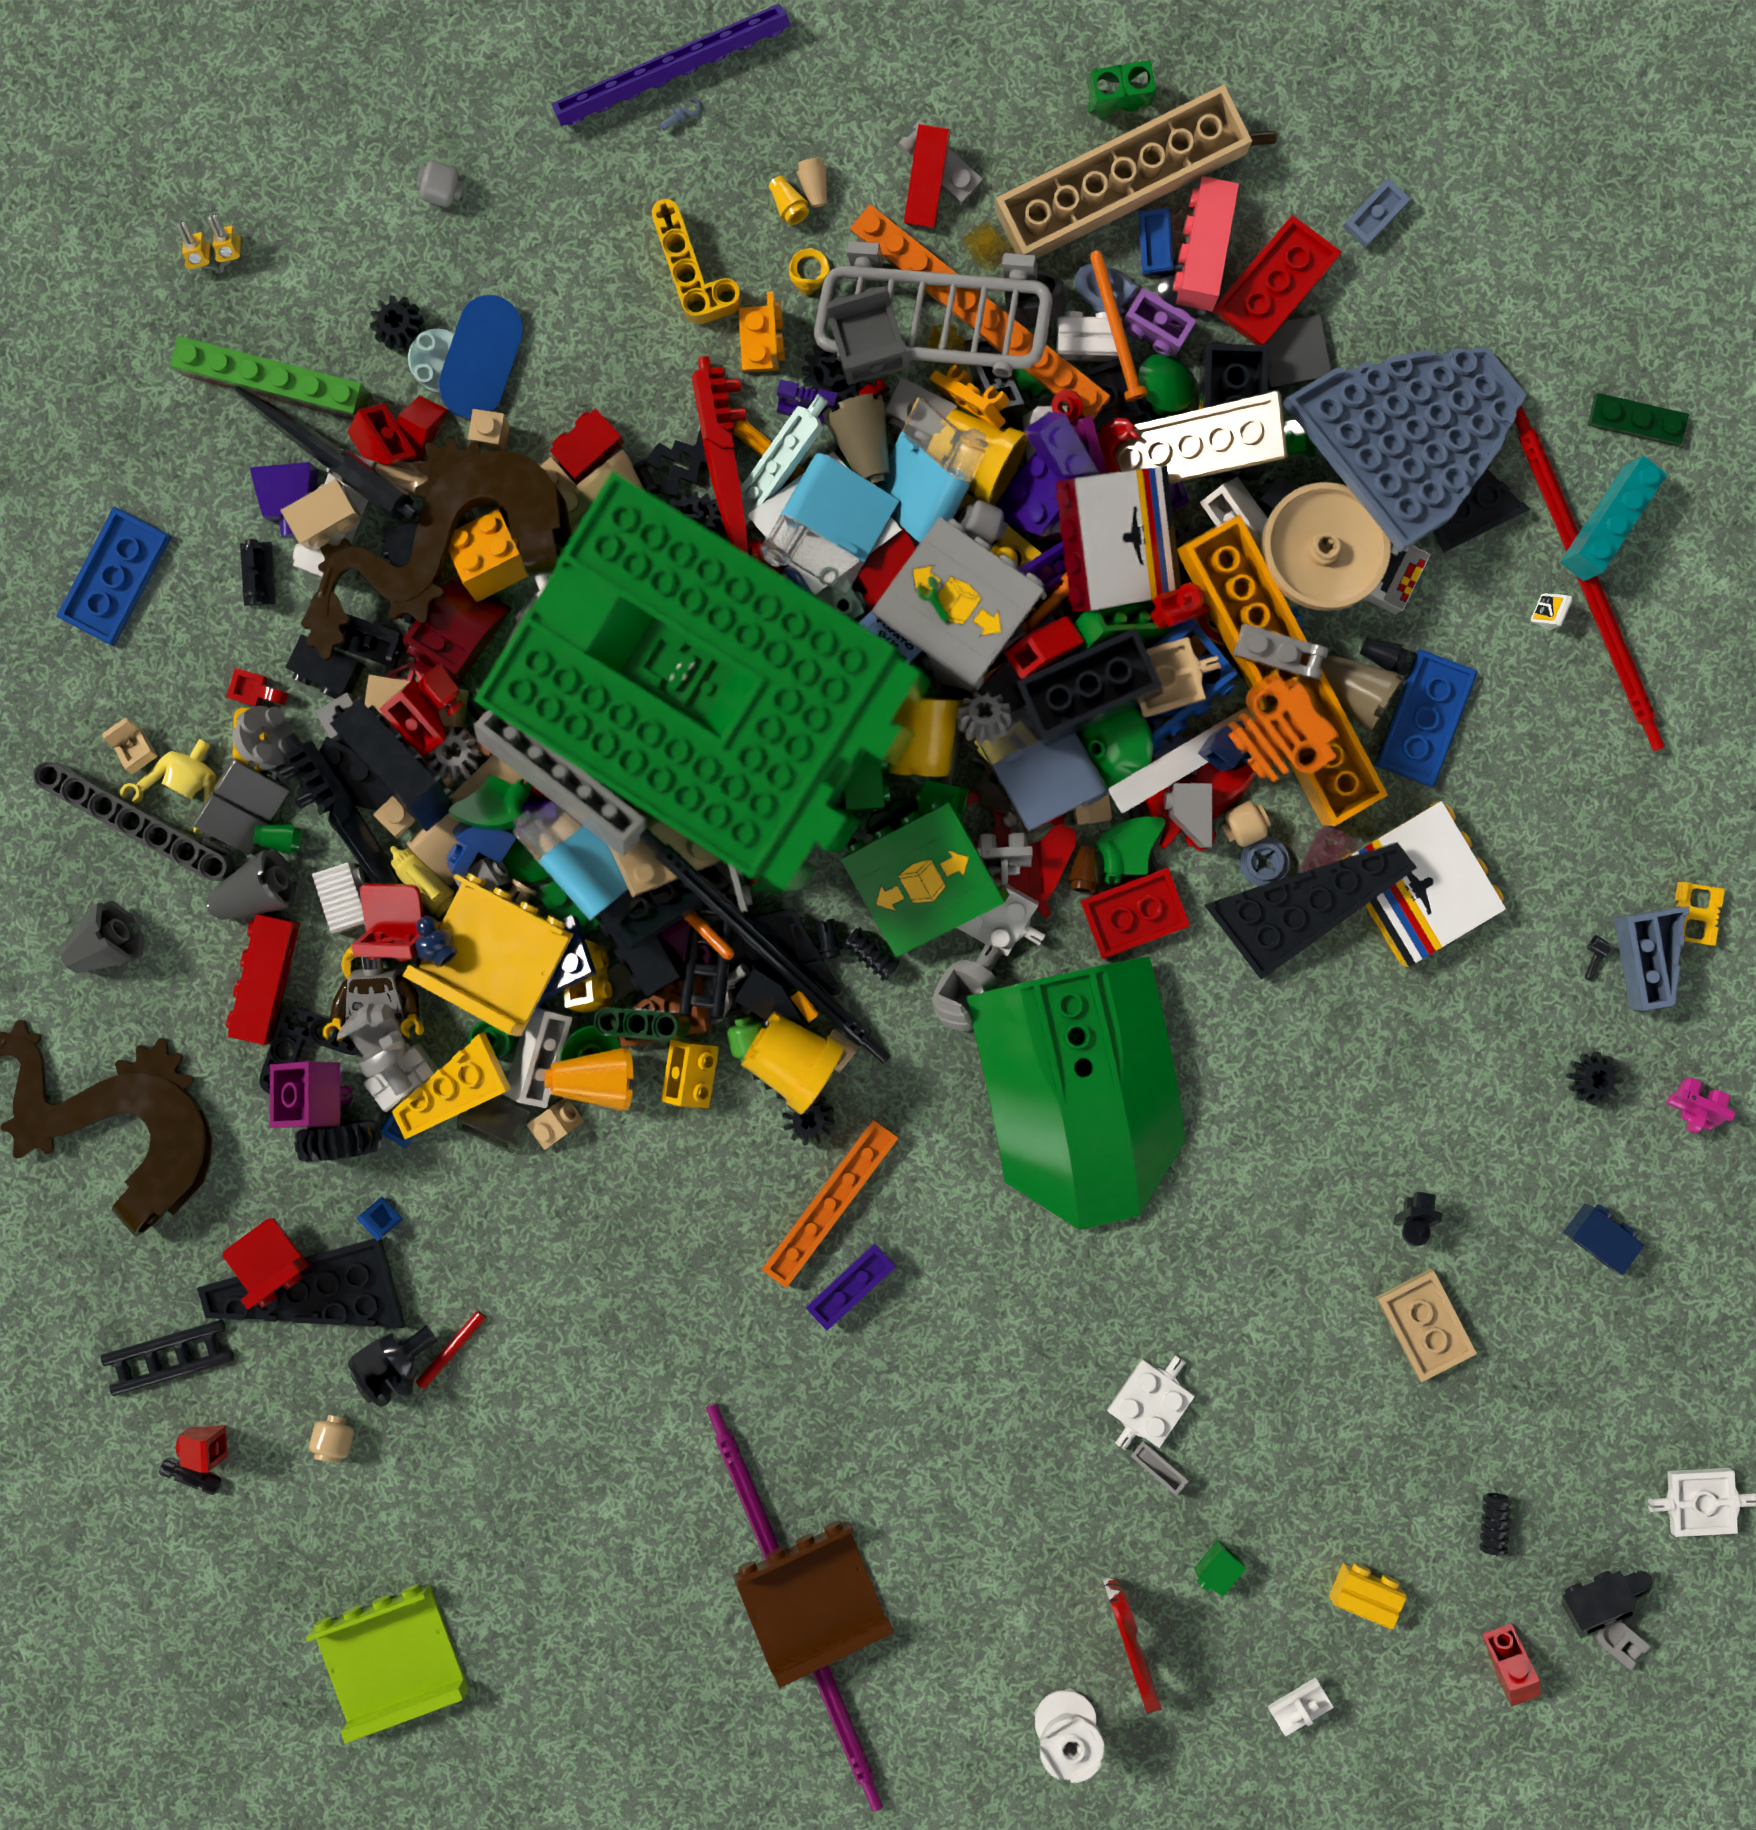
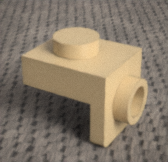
[102,718,158,774]
[527,1098,583,1150]

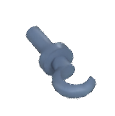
[659,98,702,131]

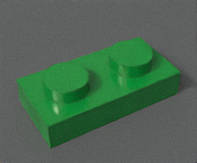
[536,880,599,937]

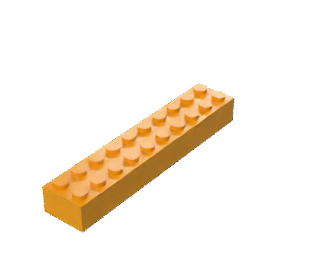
[1177,515,1388,826]

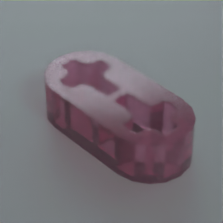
[1301,826,1345,872]

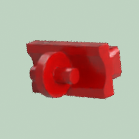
[1150,583,1211,630]

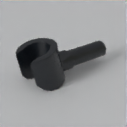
[1584,935,1611,981]

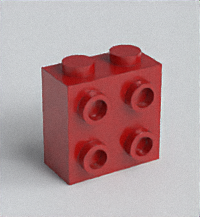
[849,527,916,612]

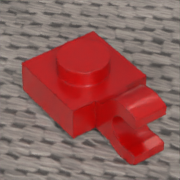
[226,668,289,706]

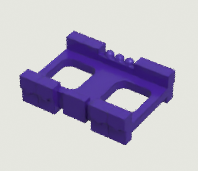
[777,379,837,425]

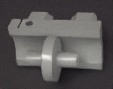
[976,833,1032,885]

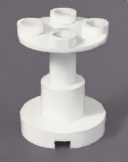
[1035,1689,1104,1783]

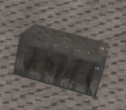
[457,1096,531,1154]

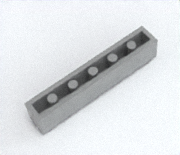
[474,710,645,857]

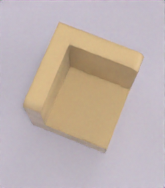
[1073,793,1112,826]

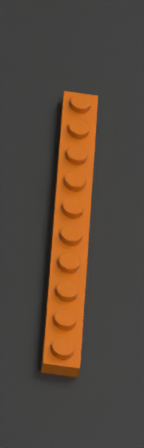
[850,204,1110,419]

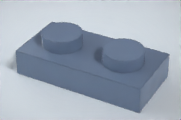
[1343,178,1411,248]

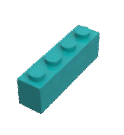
[1560,455,1667,581]

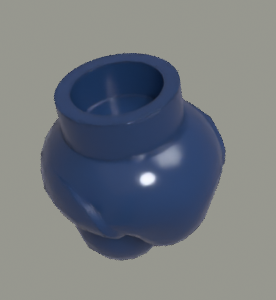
[416,916,458,968]

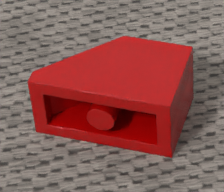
[347,403,417,465]
[379,679,446,758]
[175,1425,228,1473]

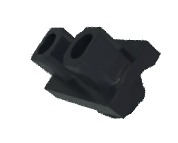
[1393,1192,1443,1246]

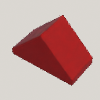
[397,395,448,462]

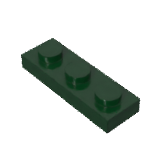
[1587,393,1689,447]

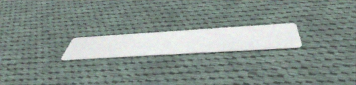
[1109,706,1256,813]

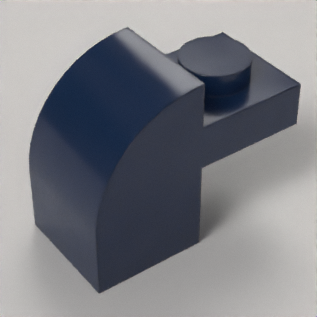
[1198,721,1251,773]

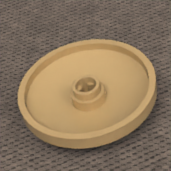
[1261,483,1391,611]

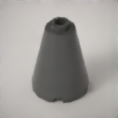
[206,849,299,920]

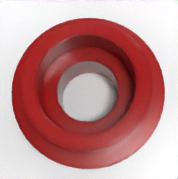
[1052,389,1083,422]

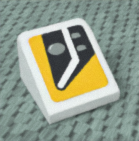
[1531,593,1573,630]

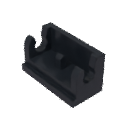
[336,614,405,668]

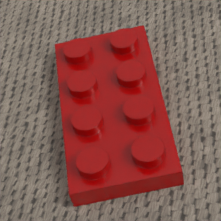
[1212,215,1342,345]

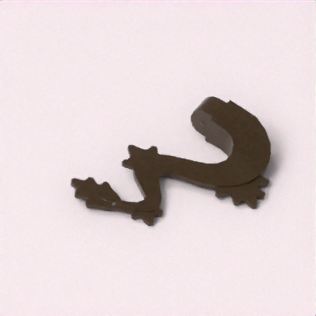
[301,439,572,661]
[0,1020,212,1237]

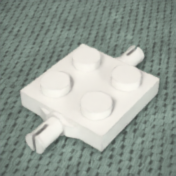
[956,876,1046,957]
[1107,1355,1195,1450]
[1648,1468,1756,1537]

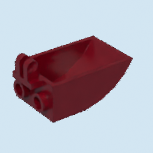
[402,576,513,683]

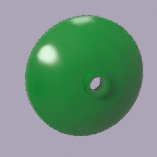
[1077,707,1153,788]

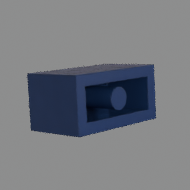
[1563,1203,1645,1275]

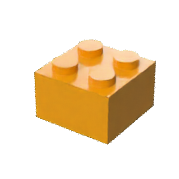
[448,508,528,602]

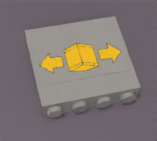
[871,517,1047,690]

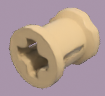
[508,878,537,905]

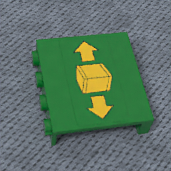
[841,796,1010,957]

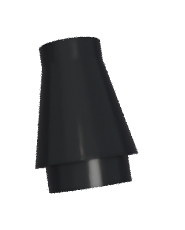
[1359,637,1409,673]

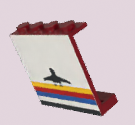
[1056,465,1181,612]

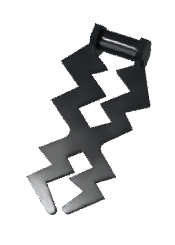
[633,428,740,497]

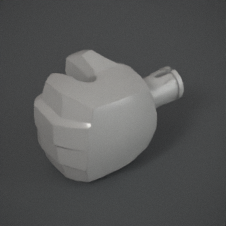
[932,944,1002,1032]

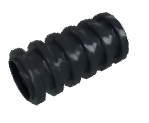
[842,927,900,981]
[1479,1493,1512,1556]

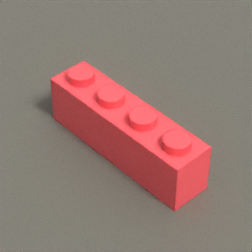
[1173,176,1239,312]

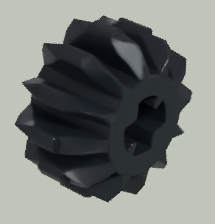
[370,295,425,351]
[1566,1051,1624,1105]
[782,1096,835,1145]

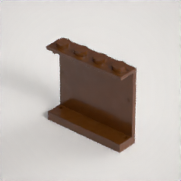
[732,1521,894,1689]

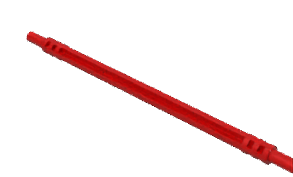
[1514,405,1665,751]

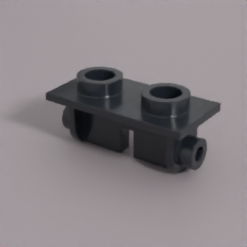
[240,539,276,606]

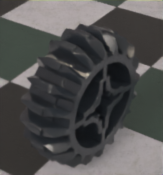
[294,1119,382,1162]

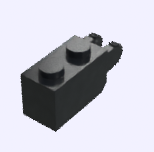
[1562,1570,1653,1639]

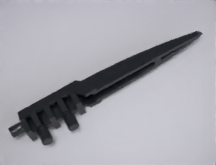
[234,387,419,521]
[277,733,400,884]

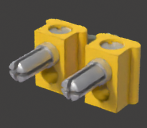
[177,213,241,274]

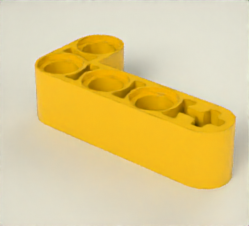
[652,199,742,325]

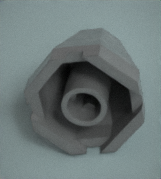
[61,901,144,973]

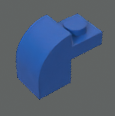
[447,822,517,876]

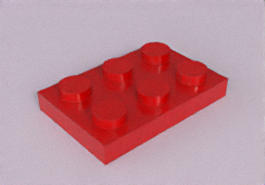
[1079,867,1190,959]

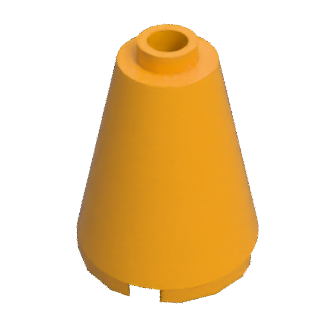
[544,1048,633,1111]

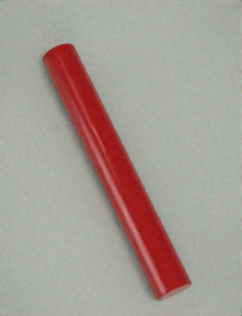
[416,1310,486,1389]

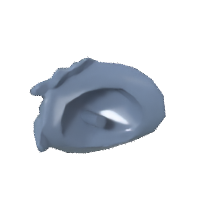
[1075,264,1138,314]

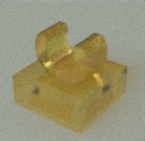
[961,220,1005,267]
[926,324,964,350]

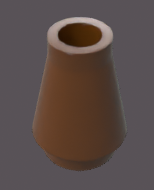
[1068,846,1099,893]

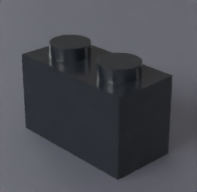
[285,634,365,699]

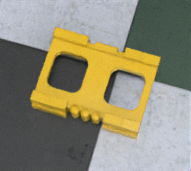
[1675,882,1725,946]

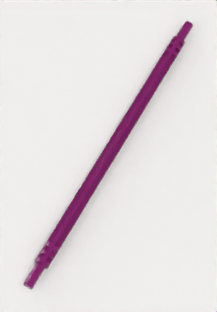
[705,1402,883,1812]

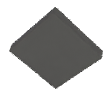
[1266,314,1331,390]

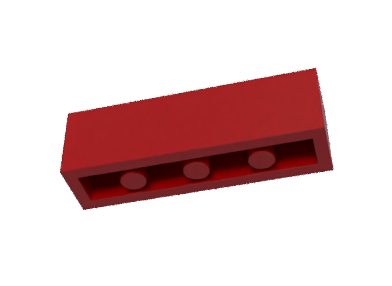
[226,914,301,1045]

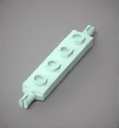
[720,394,829,540]

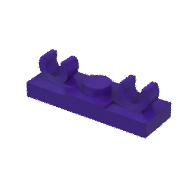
[806,1242,896,1331]

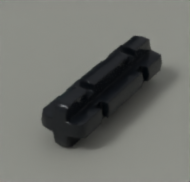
[159,1458,222,1495]

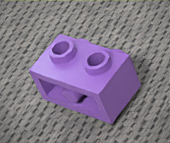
[1122,288,1196,357]

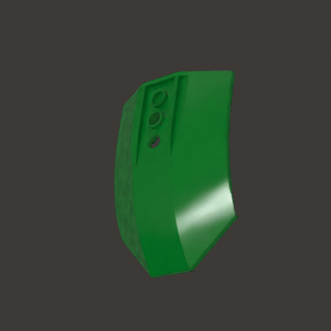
[966,956,1185,1230]

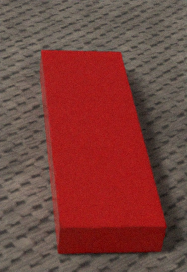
[903,124,951,228]

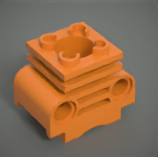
[1228,673,1338,782]

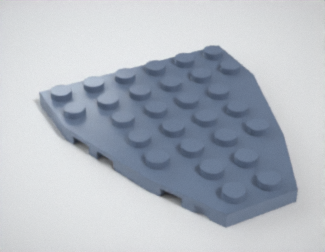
[1283,347,1526,552]

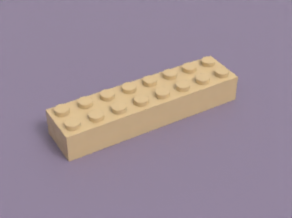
[995,84,1252,259]

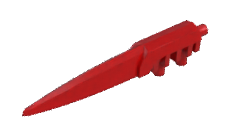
[691,356,749,556]

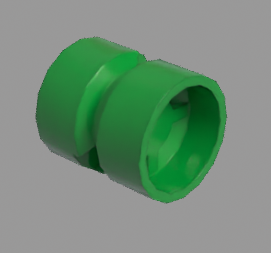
[468,1021,517,1059]

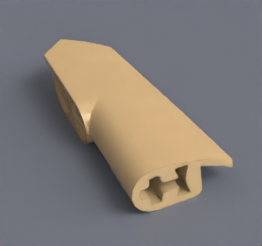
[407,754,528,885]

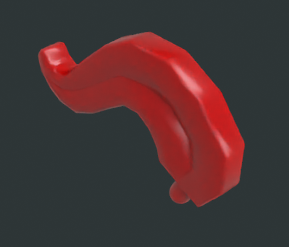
[1097,418,1139,474]

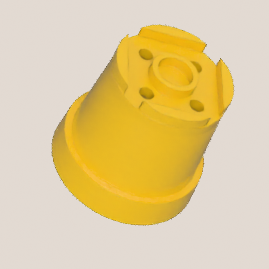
[929,408,1028,506]
[888,696,963,777]
[741,1011,845,1115]

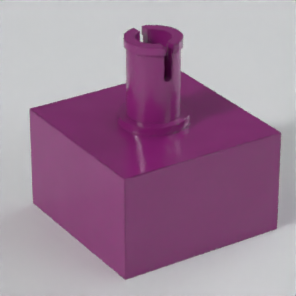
[270,1061,353,1128]

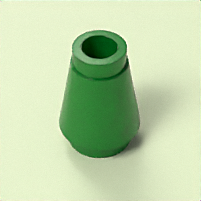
[253,824,301,855]

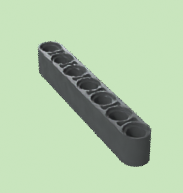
[33,761,236,881]

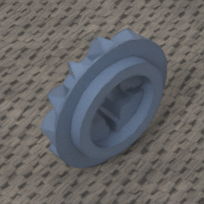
[1239,837,1290,886]

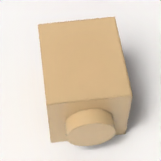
[467,409,510,453]

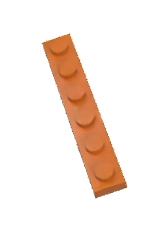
[761,1118,898,1288]

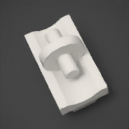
[1268,1677,1334,1737]

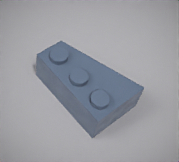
[1614,906,1689,1011]

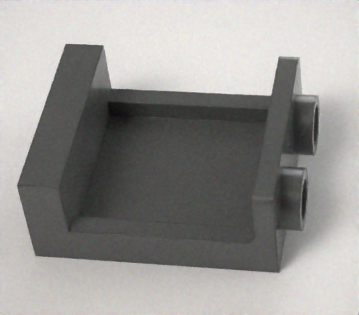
[826,286,909,385]

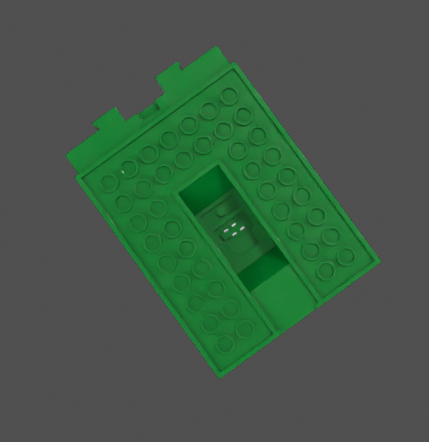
[474,471,930,891]

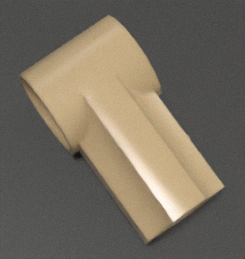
[375,461,428,498]

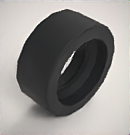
[1005,270,1067,328]

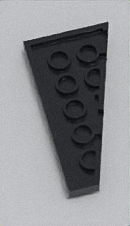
[1204,842,1417,980]
[197,1238,406,1328]

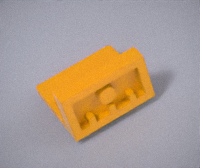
[738,291,785,373]

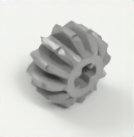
[957,689,1012,746]
[425,727,481,782]

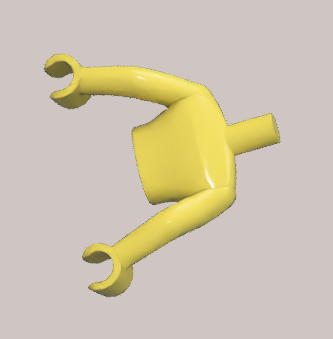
[120,739,218,840]

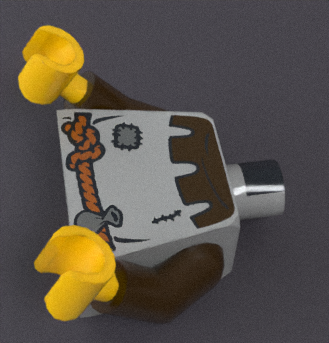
[323,956,424,1042]

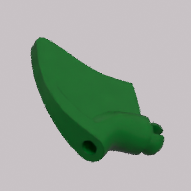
[448,775,532,830]
[1094,817,1166,885]

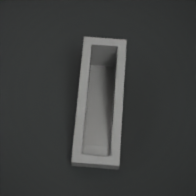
[1131,1441,1191,1496]

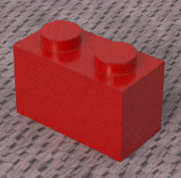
[549,408,625,484]

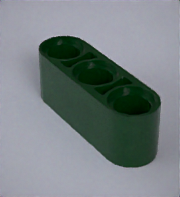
[594,1007,691,1041]

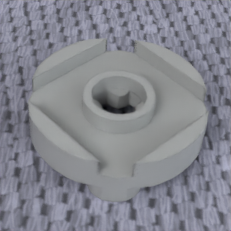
[232,706,293,770]

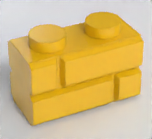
[1329,1562,1407,1630]

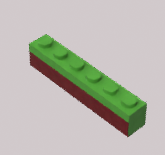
[170,336,370,420]

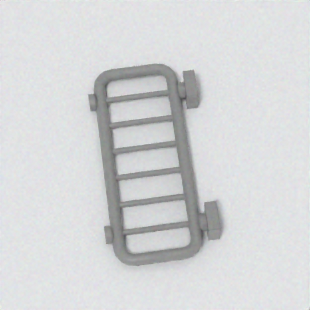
[814,241,1052,378]

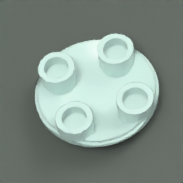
[408,329,454,392]

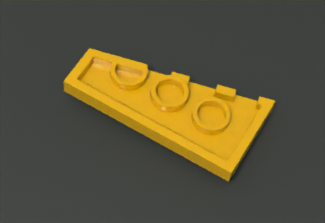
[392,1032,511,1139]

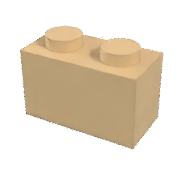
[280,479,362,549]

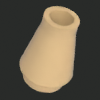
[796,158,828,208]

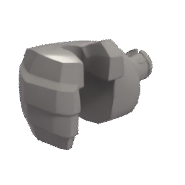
[337,1003,413,1096]

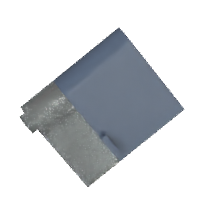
[976,705,1109,832]

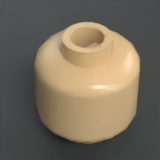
[1222,801,1271,847]
[309,1415,354,1463]

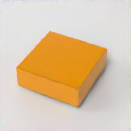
[790,991,820,1022]

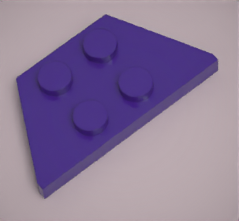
[995,451,1060,536]

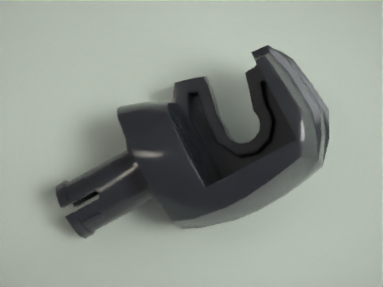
[348,1325,438,1407]

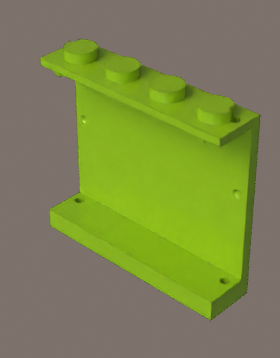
[306,1584,469,1744]

